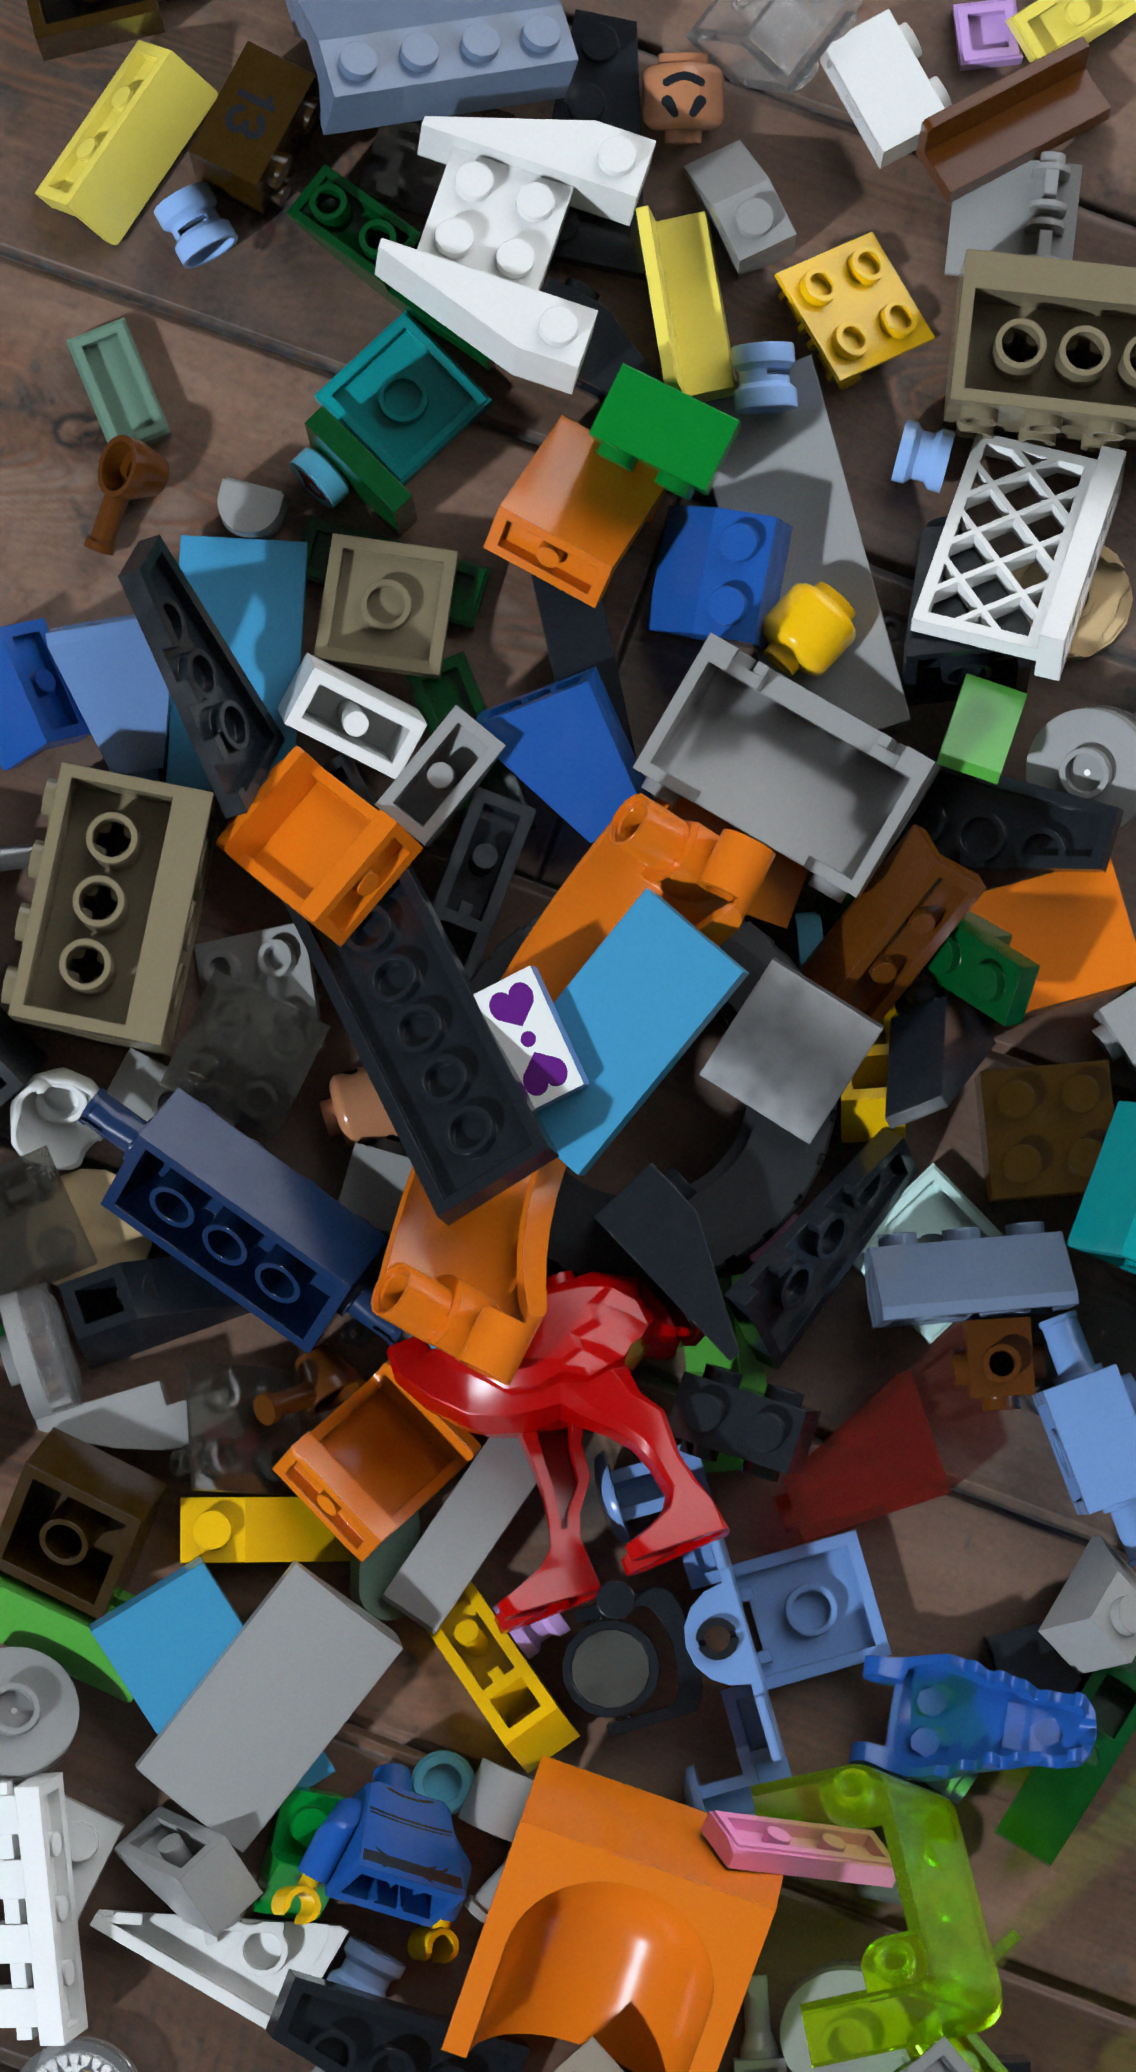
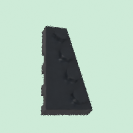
[880,754,1124,873]

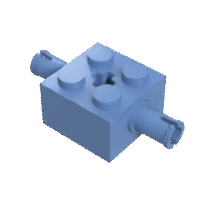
[1032,1309,1136,1567]

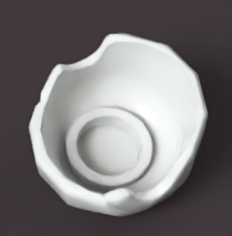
[10,1067,103,1171]

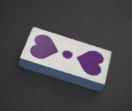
[473,965,590,1112]

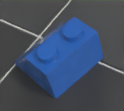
[646,505,793,651]

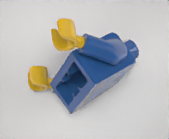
[271,1763,472,1964]

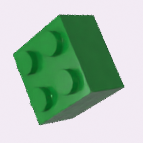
[588,363,742,501]

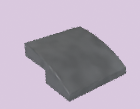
[699,957,885,1145]

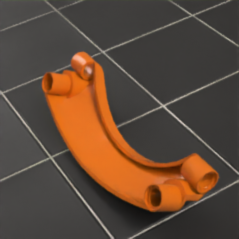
[371,793,776,1386]

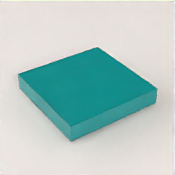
[314,310,492,487]

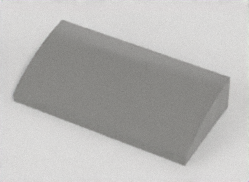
[135,1560,403,1853]

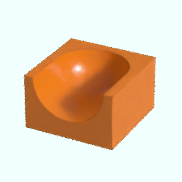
[441,1755,783,2072]

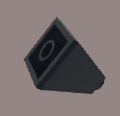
[901,516,1032,706]

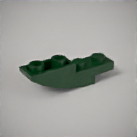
[286,164,495,370]
[813,891,1040,1026]
[993,1656,1136,1867]

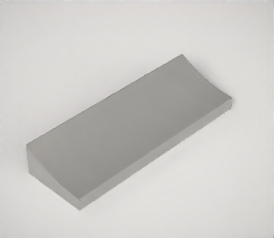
[703,355,911,734]

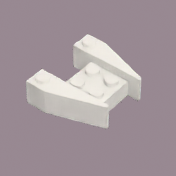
[374,116,656,395]

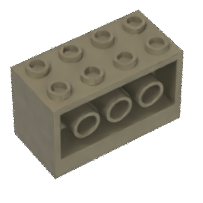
[942,249,1136,454]
[1,762,223,1057]

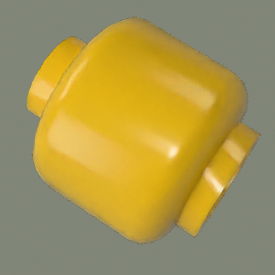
[763,581,856,677]

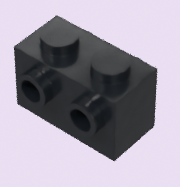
[668,1363,822,1482]

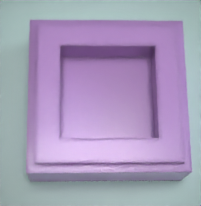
[952,0,1023,71]

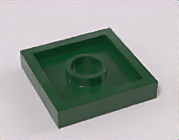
[304,405,417,538]

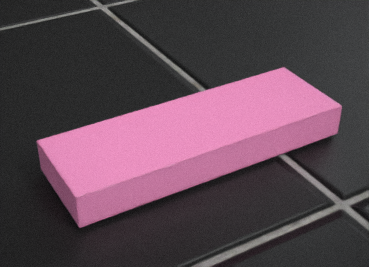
[701,1810,901,1888]

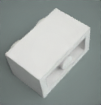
[820,9,952,169]
[277,653,428,779]

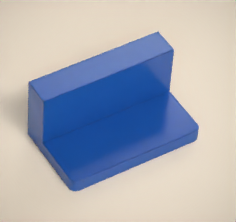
[0,618,91,771]

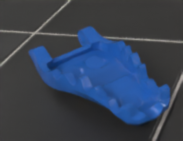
[849,1654,1097,1782]

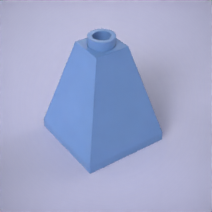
[45,614,171,781]

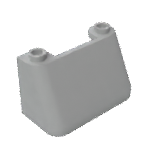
[633,633,941,903]

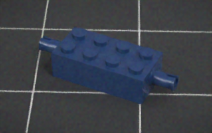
[78,1087,404,1354]

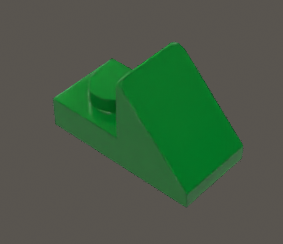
[252,1786,346,1923]

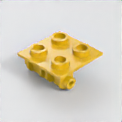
[774,232,935,390]

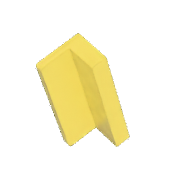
[35,40,218,245]
[636,205,737,402]

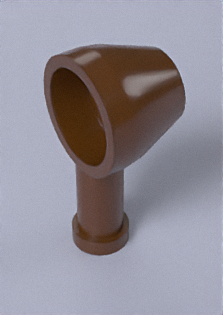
[84,435,169,556]
[253,1343,365,1426]

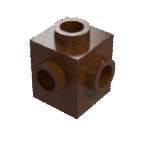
[952,1317,1046,1411]

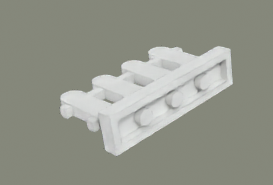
[0,1772,88,2046]

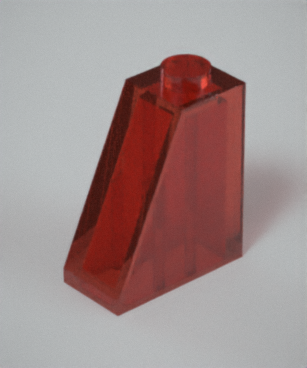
[774,1370,952,1542]

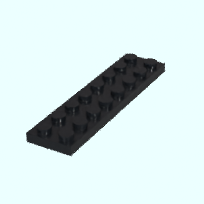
[283,753,559,1226]

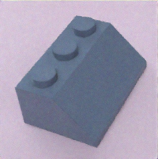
[863,1221,1079,1329]

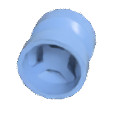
[153,181,238,269]
[731,341,798,414]

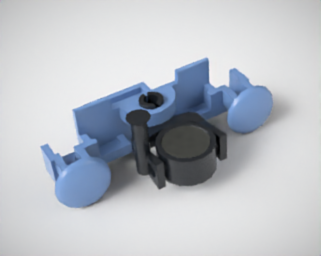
[562,1444,892,1821]

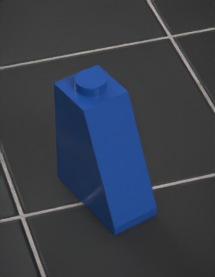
[475,666,654,843]

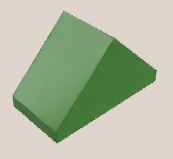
[936,673,1028,784]

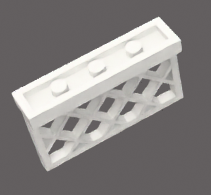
[911,433,1127,681]

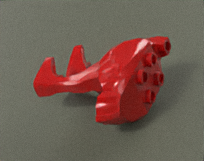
[387,1271,731,1634]

